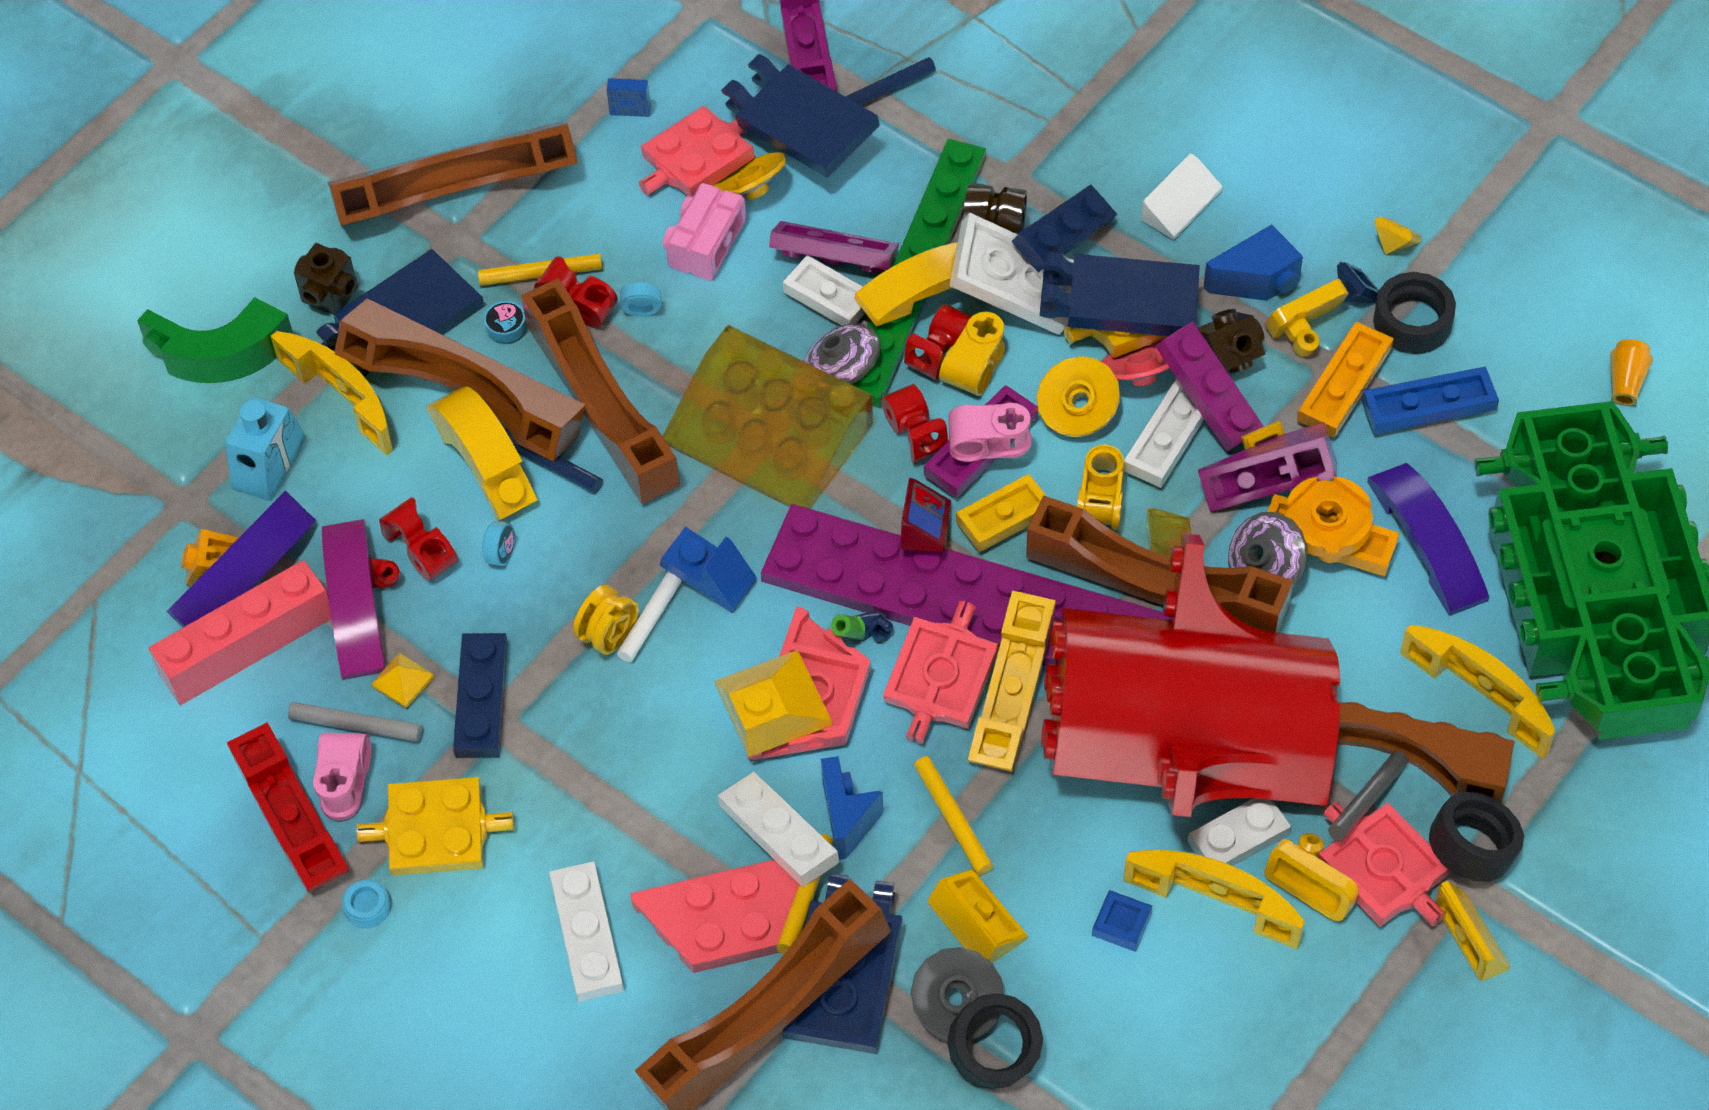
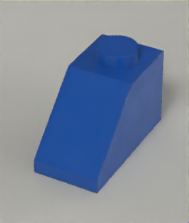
[1203,224,1303,301]

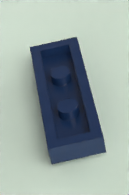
[1011,184,1118,273]
[453,633,508,758]

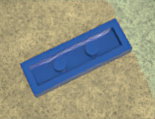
[1361,366,1499,434]

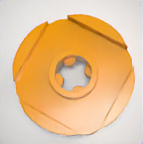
[1285,476,1373,563]

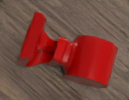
[534,256,618,328]
[904,304,971,381]
[881,384,948,463]
[379,497,458,581]

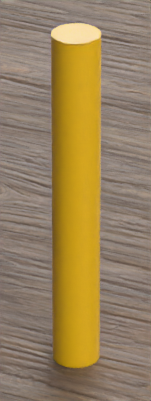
[478,253,602,286]
[914,756,993,876]
[776,834,833,955]

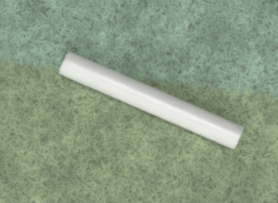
[617,571,683,662]

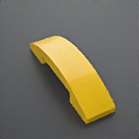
[854,242,958,327]
[271,331,393,456]
[968,590,1056,772]
[1400,625,1555,759]
[1123,850,1305,949]

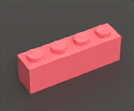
[148,560,331,706]

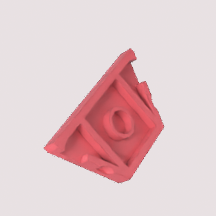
[747,606,871,760]
[630,860,799,973]

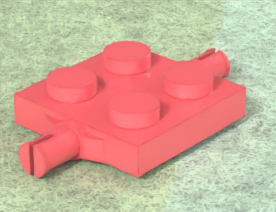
[639,105,755,196]
[883,601,999,744]
[1318,801,1450,927]

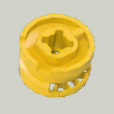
[573,584,639,655]

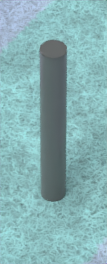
[1328,751,1408,841]

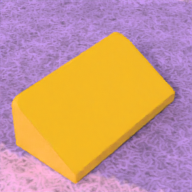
[928,869,1028,963]
[1436,881,1510,981]

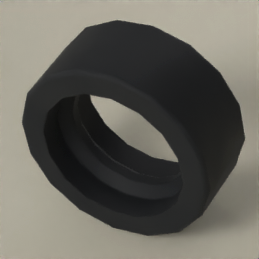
[1373,272,1456,354]
[1429,792,1524,882]
[947,993,1043,1089]

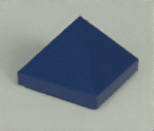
[1337,262,1379,302]

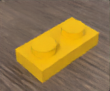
[956,474,1046,553]

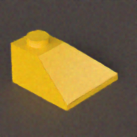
[715,650,832,757]

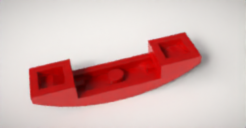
[226,722,349,892]

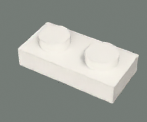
[783,255,865,326]
[1188,798,1292,866]

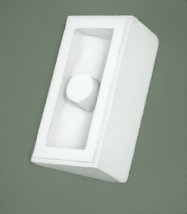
[1141,153,1223,240]

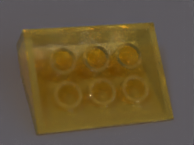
[663,325,873,509]

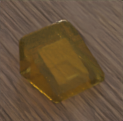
[1146,508,1191,558]

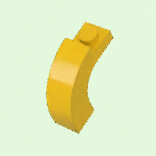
[425,386,538,520]

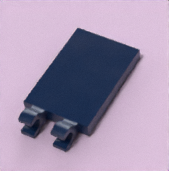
[721,54,880,178]
[316,249,484,377]
[1039,253,1200,336]
[783,873,903,1054]

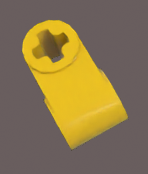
[939,312,1005,396]
[1077,444,1124,531]

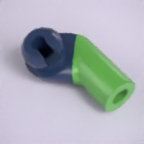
[831,611,893,642]

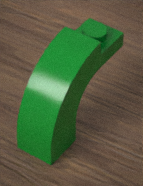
[137,297,293,383]

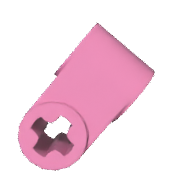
[948,403,1032,462]
[313,733,371,821]

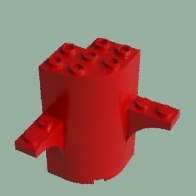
[1041,533,1340,817]

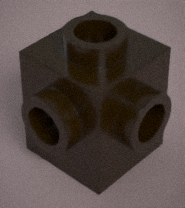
[294,242,358,315]
[1198,309,1266,373]

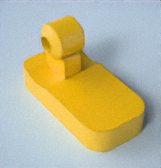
[1265,279,1349,357]
[1264,833,1359,921]

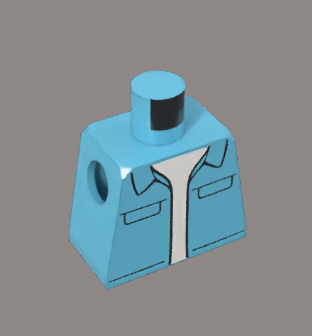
[225,397,305,501]

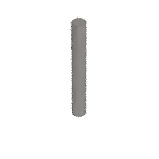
[288,702,422,742]

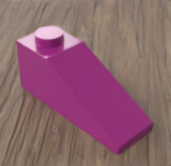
[1198,422,1337,512]

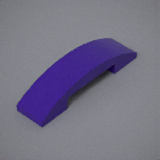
[1367,463,1489,616]
[166,490,317,627]

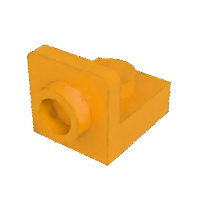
[181,529,239,586]

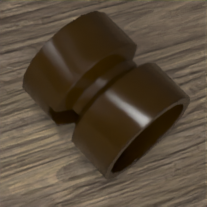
[963,183,1027,234]

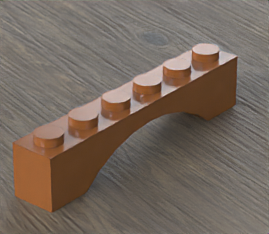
[328,121,578,226]
[521,278,680,504]
[335,298,586,462]
[1026,495,1293,633]
[1337,702,1515,803]
[635,879,891,1110]

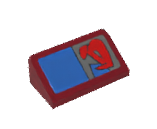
[900,478,951,553]

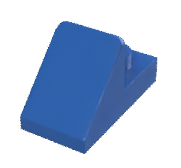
[659,526,757,612]
[821,756,883,860]

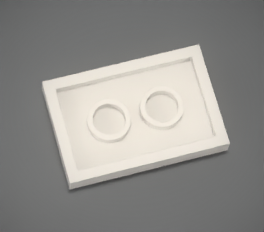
[949,213,1074,335]

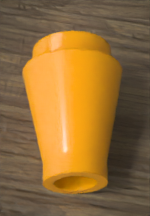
[1610,339,1653,406]

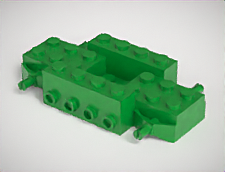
[1474,401,1709,740]

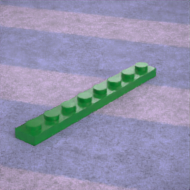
[841,138,986,408]

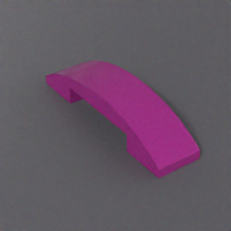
[779,0,837,92]
[322,519,386,680]

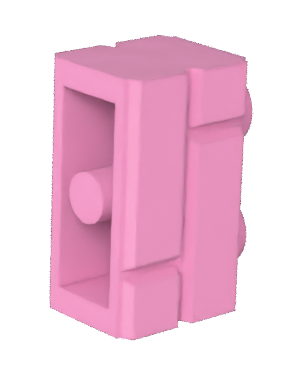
[663,183,747,281]

